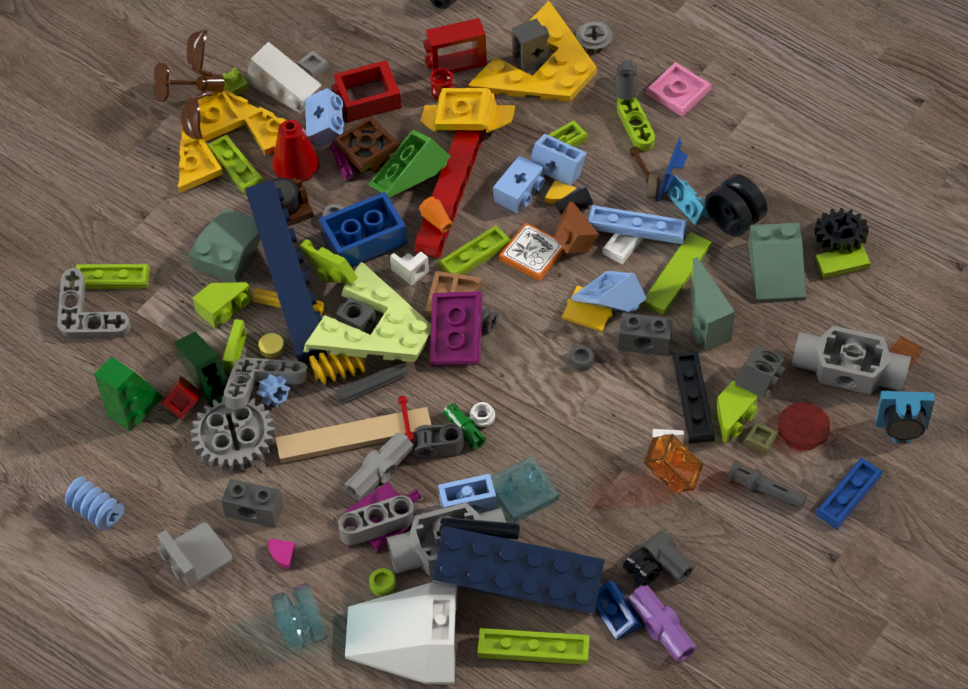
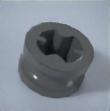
[482,308,499,333]

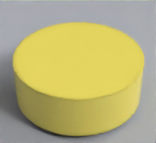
[258,333,284,359]

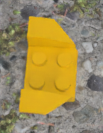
[420,88,515,133]

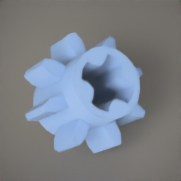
[257,374,290,407]

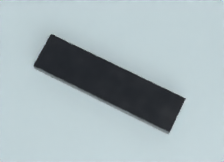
[672,351,715,444]

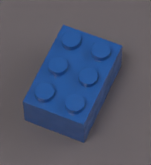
[319,192,407,267]

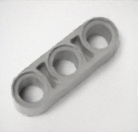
[338,495,413,545]

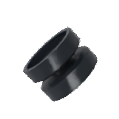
[705,174,768,237]

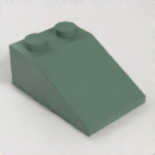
[188,208,261,283]
[748,223,806,302]
[691,257,735,352]

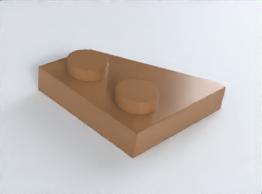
[425,271,482,317]

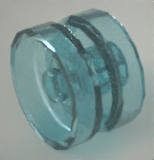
[270,583,328,653]

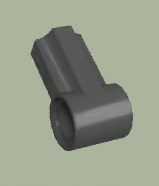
[615,60,637,100]
[640,530,695,583]

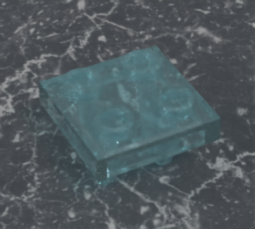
[491,456,559,523]

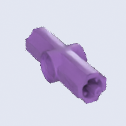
[628,585,697,662]

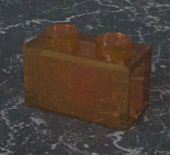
[643,434,703,493]

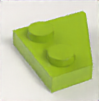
[299,239,358,284]

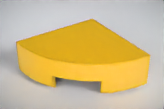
[545,180,577,204]

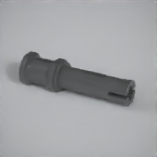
[726,460,807,510]

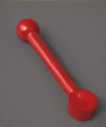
[398,396,414,442]

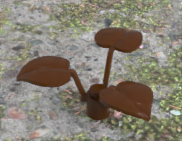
[154,30,225,139]

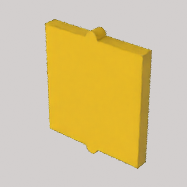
[562,285,613,332]

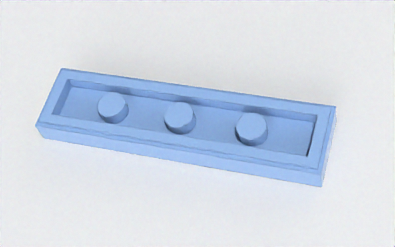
[588,205,687,244]

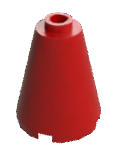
[272,120,319,183]

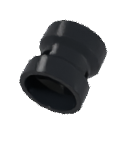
[623,549,661,586]

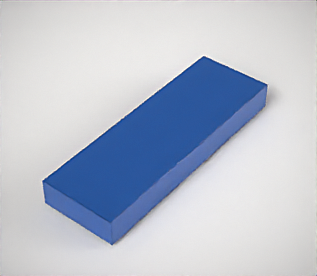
[816,458,883,530]

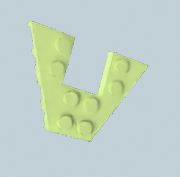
[303,262,431,362]

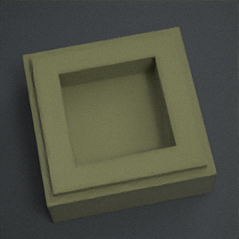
[743,421,779,456]

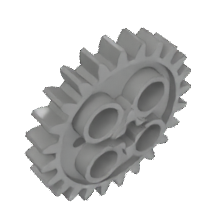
[191,396,276,472]

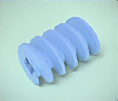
[65,476,125,530]

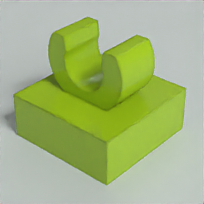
[222,67,249,96]

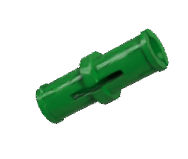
[443,403,486,450]

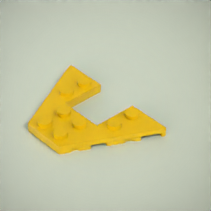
[468,1,597,102]
[178,88,306,193]

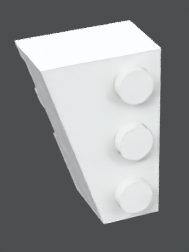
[245,42,322,113]

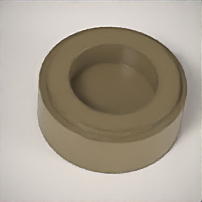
[647,174,659,199]

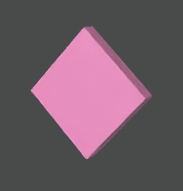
[646,62,712,117]

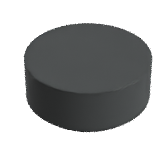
[569,345,594,371]

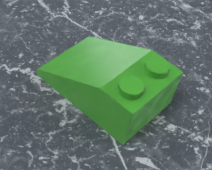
[368,129,451,198]

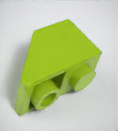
[193,282,252,329]
[716,380,759,444]

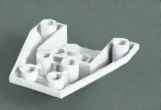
[345,583,458,685]

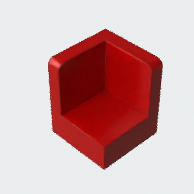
[161,375,200,419]

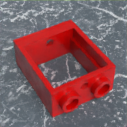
[423,18,487,73]
[331,60,402,123]

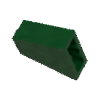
[173,331,228,407]

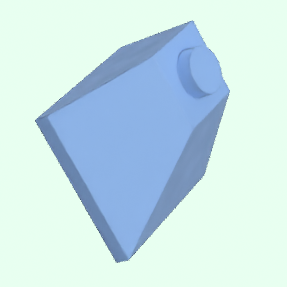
[571,271,647,313]

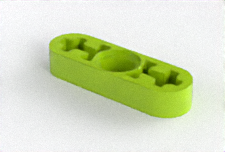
[617,97,655,152]

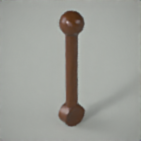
[630,146,650,183]

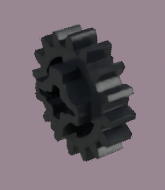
[815,208,869,254]

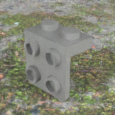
[157,522,233,589]

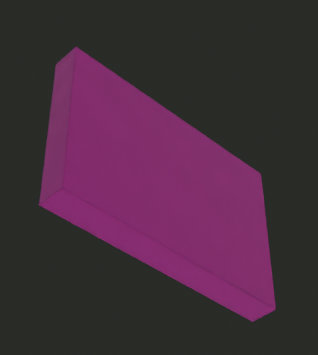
[429,291,483,367]

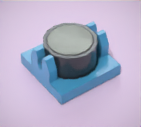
[875,391,935,444]

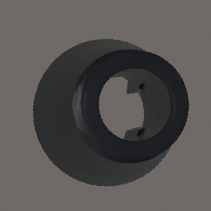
[556,187,593,215]

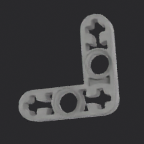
[57,268,131,338]
[224,358,307,410]

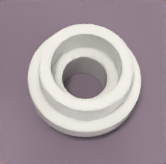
[470,402,495,427]

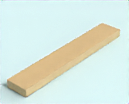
[275,407,431,463]

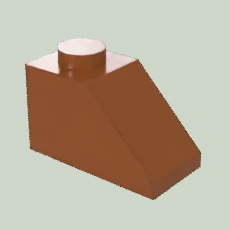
[554,202,599,254]

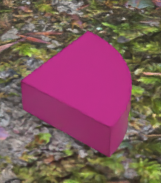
[268,539,296,570]

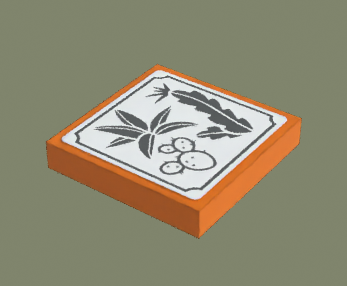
[499,223,564,281]

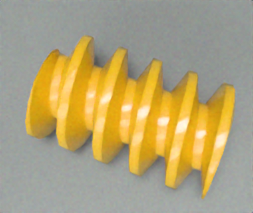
[309,351,365,385]

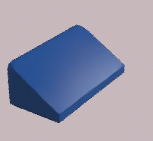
[596,580,644,640]

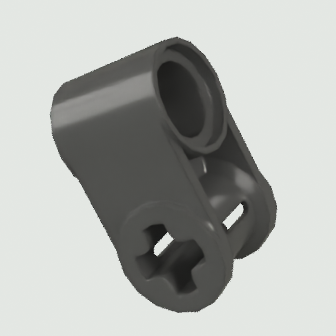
[414,423,465,459]

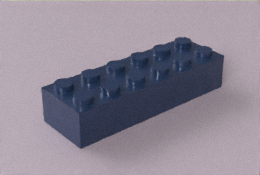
[431,526,605,616]

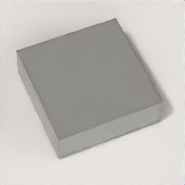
[296,51,329,79]

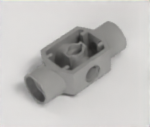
[792,326,911,395]
[386,503,510,577]

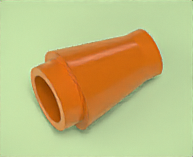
[419,197,453,233]

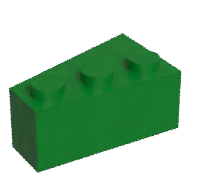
[94,356,163,431]

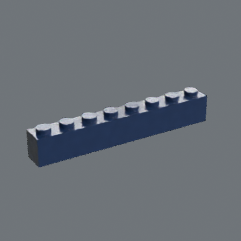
[245,180,328,364]

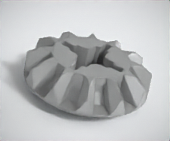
[576,22,613,53]

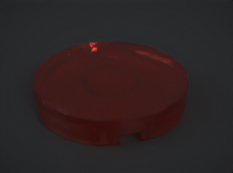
[778,403,830,450]

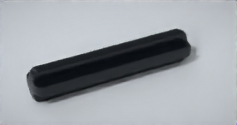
[440,517,520,540]

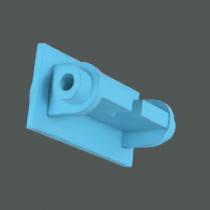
[666,176,709,225]

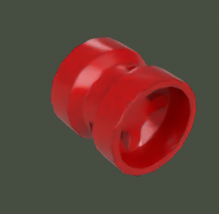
[430,68,454,100]

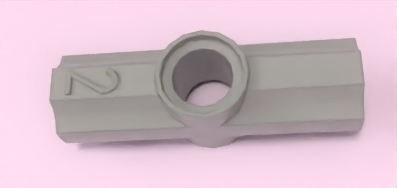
[344,433,414,501]

